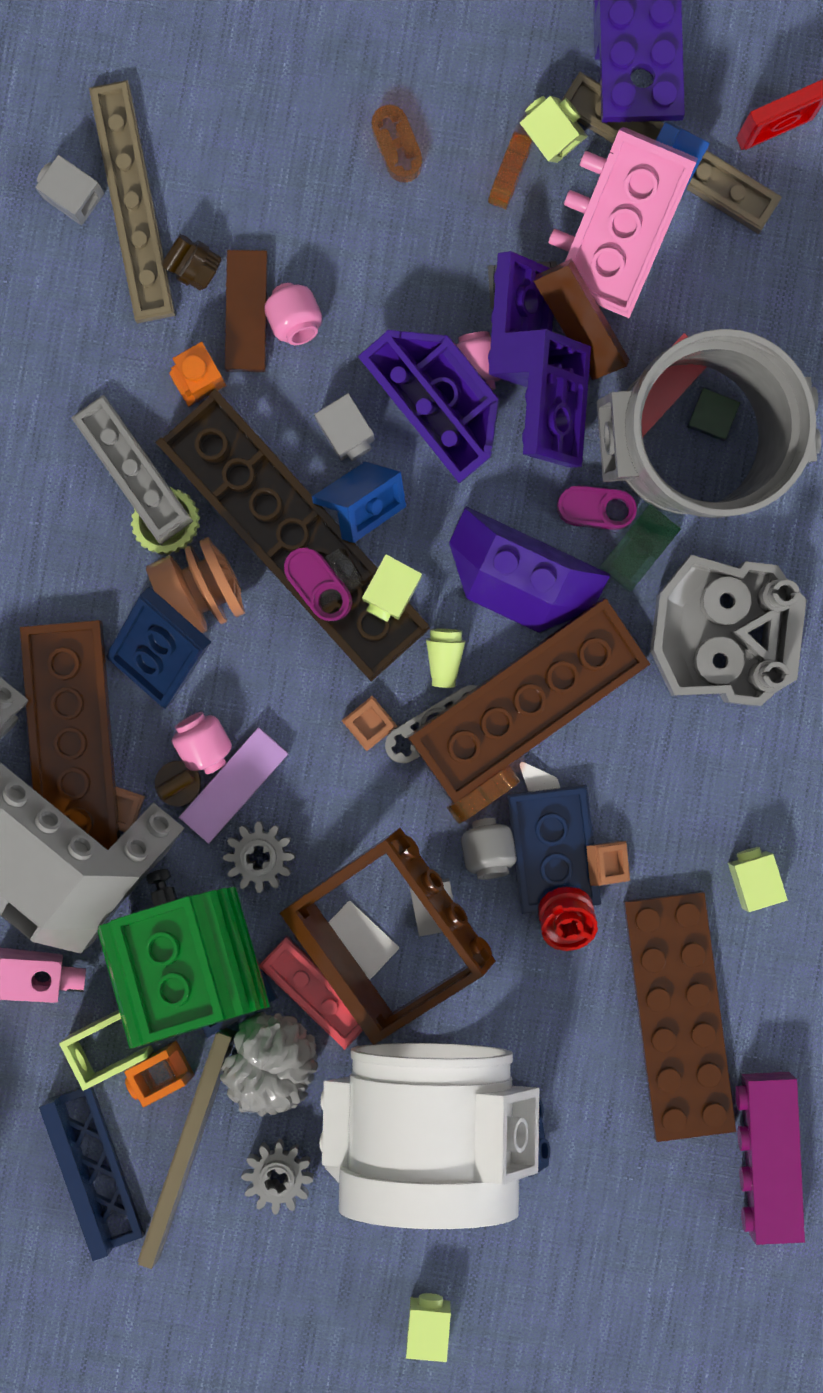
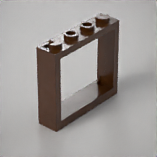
[279,828,496,1045]

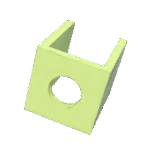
[59,1010,154,1091]

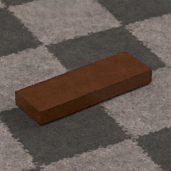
[225,250,268,372]
[534,259,630,380]

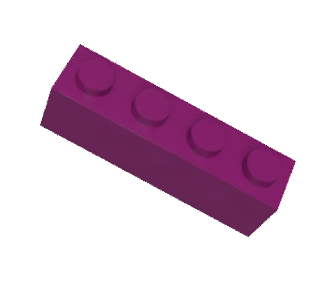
[736,1072,805,1245]

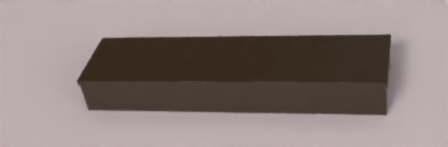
[155,389,430,682]

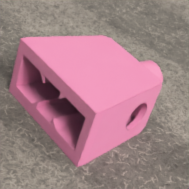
[0,948,86,1003]

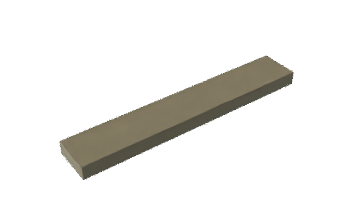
[561,72,782,234]
[89,80,176,324]
[138,1028,237,1269]

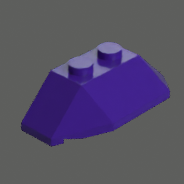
[358,330,500,483]
[449,506,610,633]

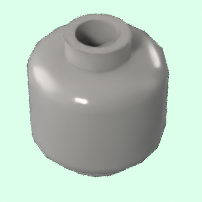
[461,818,517,880]

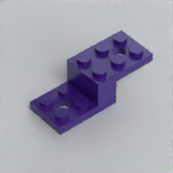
[593,0,685,123]
[488,251,591,467]

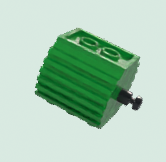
[97,869,270,1049]

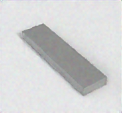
[71,395,193,545]

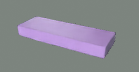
[179,727,289,844]

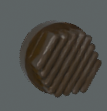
[161,234,221,291]
[155,761,201,806]

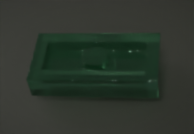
[599,504,681,592]

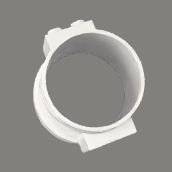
[319,1043,539,1229]

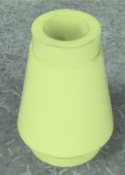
[426,628,466,688]

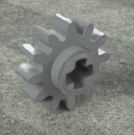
[223,821,296,893]
[241,1138,314,1215]

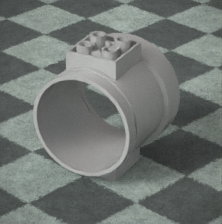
[597,329,821,518]

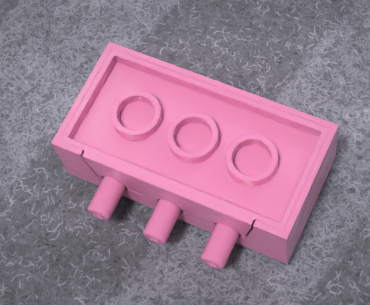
[548,127,698,318]

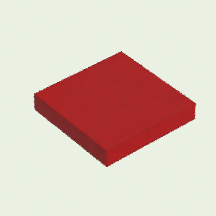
[736,79,823,150]

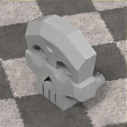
[650,555,807,706]

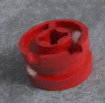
[538,887,598,951]

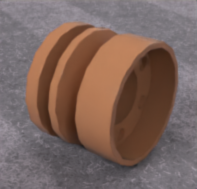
[146,537,246,634]

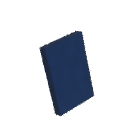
[106,587,211,709]
[507,784,601,914]

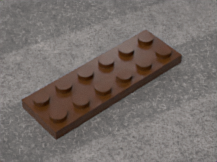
[407,598,650,804]
[20,620,120,850]
[623,891,736,1142]

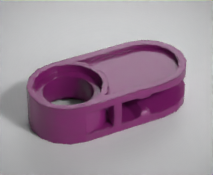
[557,486,637,530]
[284,548,352,621]

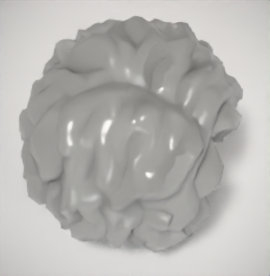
[220,1012,318,1117]

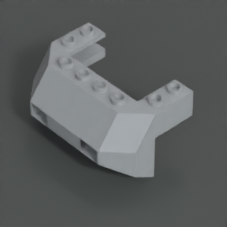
[0,677,184,954]

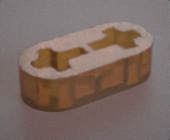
[371,104,422,183]
[488,131,533,210]
[446,765,520,824]

